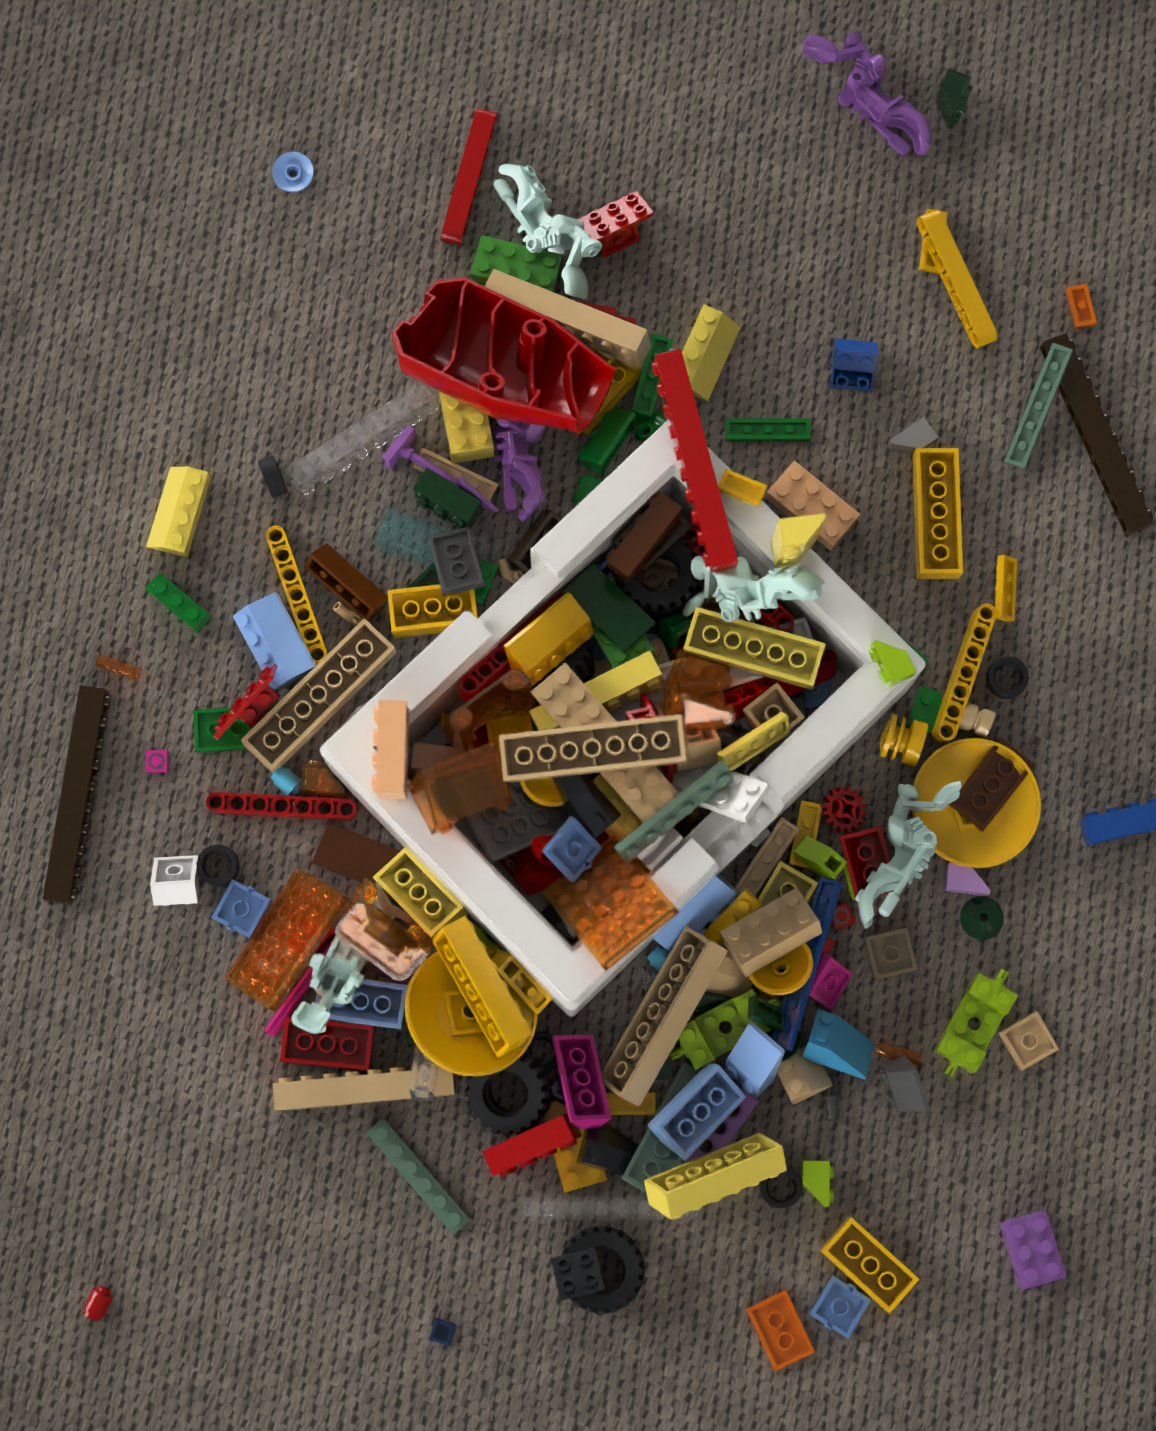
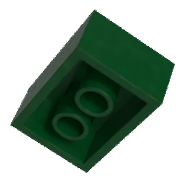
[413,468,482,529]

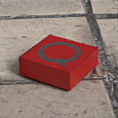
[831,902,856,931]

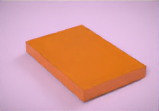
[746,1289,815,1372]

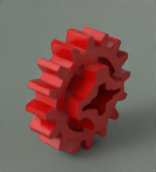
[820,786,868,833]

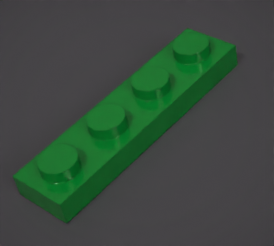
[630,333,673,419]
[725,418,811,441]

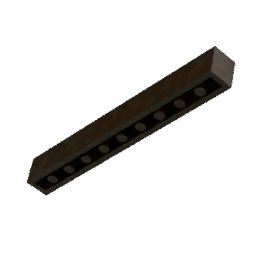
[1040,333,1153,536]
[42,685,111,905]

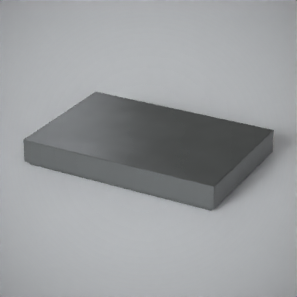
[428,526,485,596]

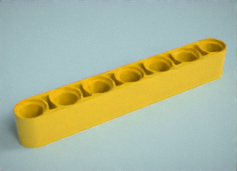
[917,210,997,348]
[266,526,328,665]
[932,603,997,744]

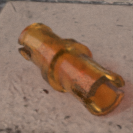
[95,654,141,681]
[875,1041,922,1066]

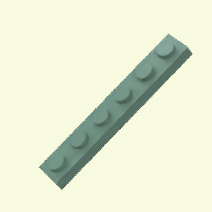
[1004,343,1073,470]
[614,760,734,863]
[366,1118,470,1235]

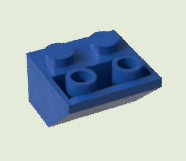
[830,339,878,392]

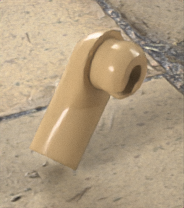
[497,558,524,584]
[333,602,363,624]

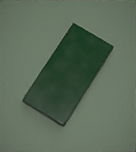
[561,563,656,654]

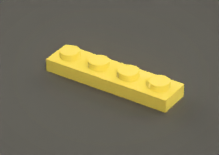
[717,712,790,772]

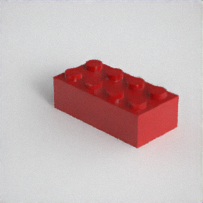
[280,1017,376,1071]
[482,1113,582,1178]

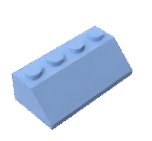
[233,592,316,690]
[653,874,739,952]
[315,979,408,1030]
[647,1063,746,1160]

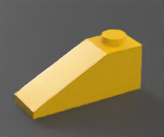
[490,949,552,1015]

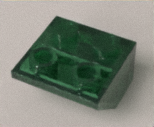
[935,68,973,129]

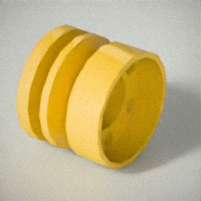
[879,713,928,767]

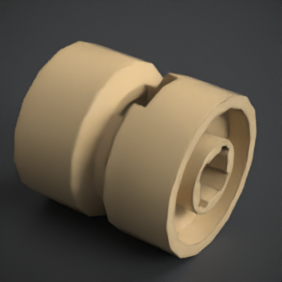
[959,702,996,738]

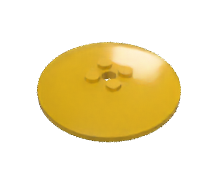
[912,738,1041,868]
[405,946,537,1076]

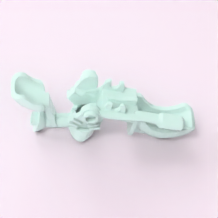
[494,164,602,300]
[682,556,825,622]
[855,781,961,928]
[292,895,395,1034]

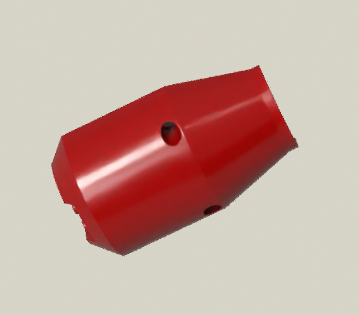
[392,277,616,434]

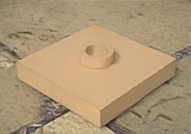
[998,1011,1060,1071]

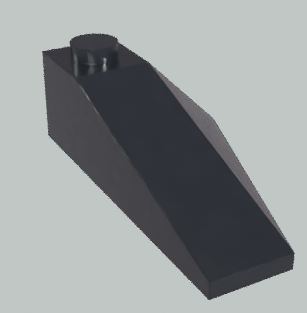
[553,774,622,839]
[576,1124,639,1176]

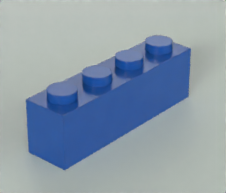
[1080,798,1156,846]

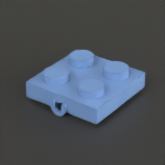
[542,817,602,882]
[211,879,271,939]
[809,1275,871,1339]

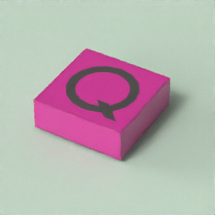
[145,750,169,773]

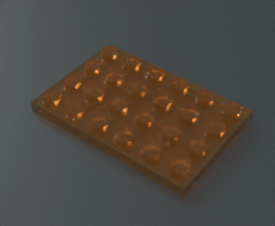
[543,836,679,971]
[224,868,349,1013]

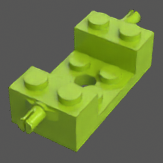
[934,969,1018,1078]
[670,987,779,1070]

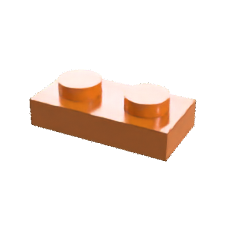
[1065,283,1097,329]

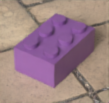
[999,1210,1066,1290]

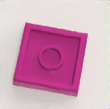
[809,953,853,1011]

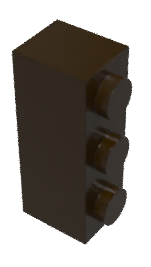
[506,509,562,574]

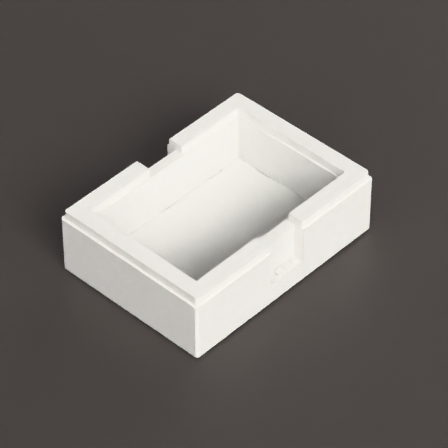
[320,419,925,1017]

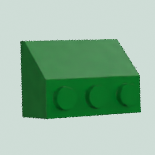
[578,407,636,477]

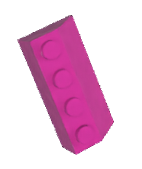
[552,1035,612,1129]

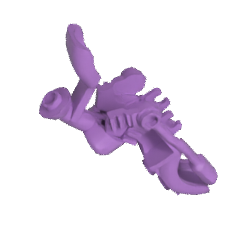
[803,31,931,156]
[493,419,546,522]

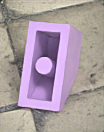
[943,863,990,897]

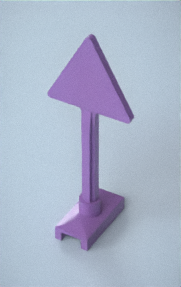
[382,425,498,513]

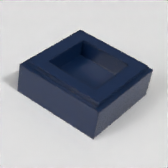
[428,1317,457,1347]

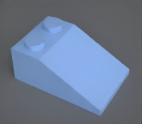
[724,1021,785,1098]

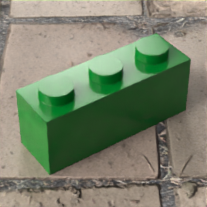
[145,572,211,634]

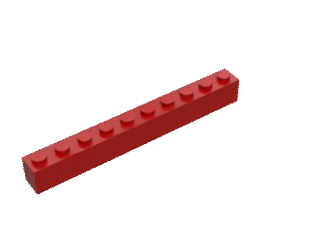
[651,349,738,573]

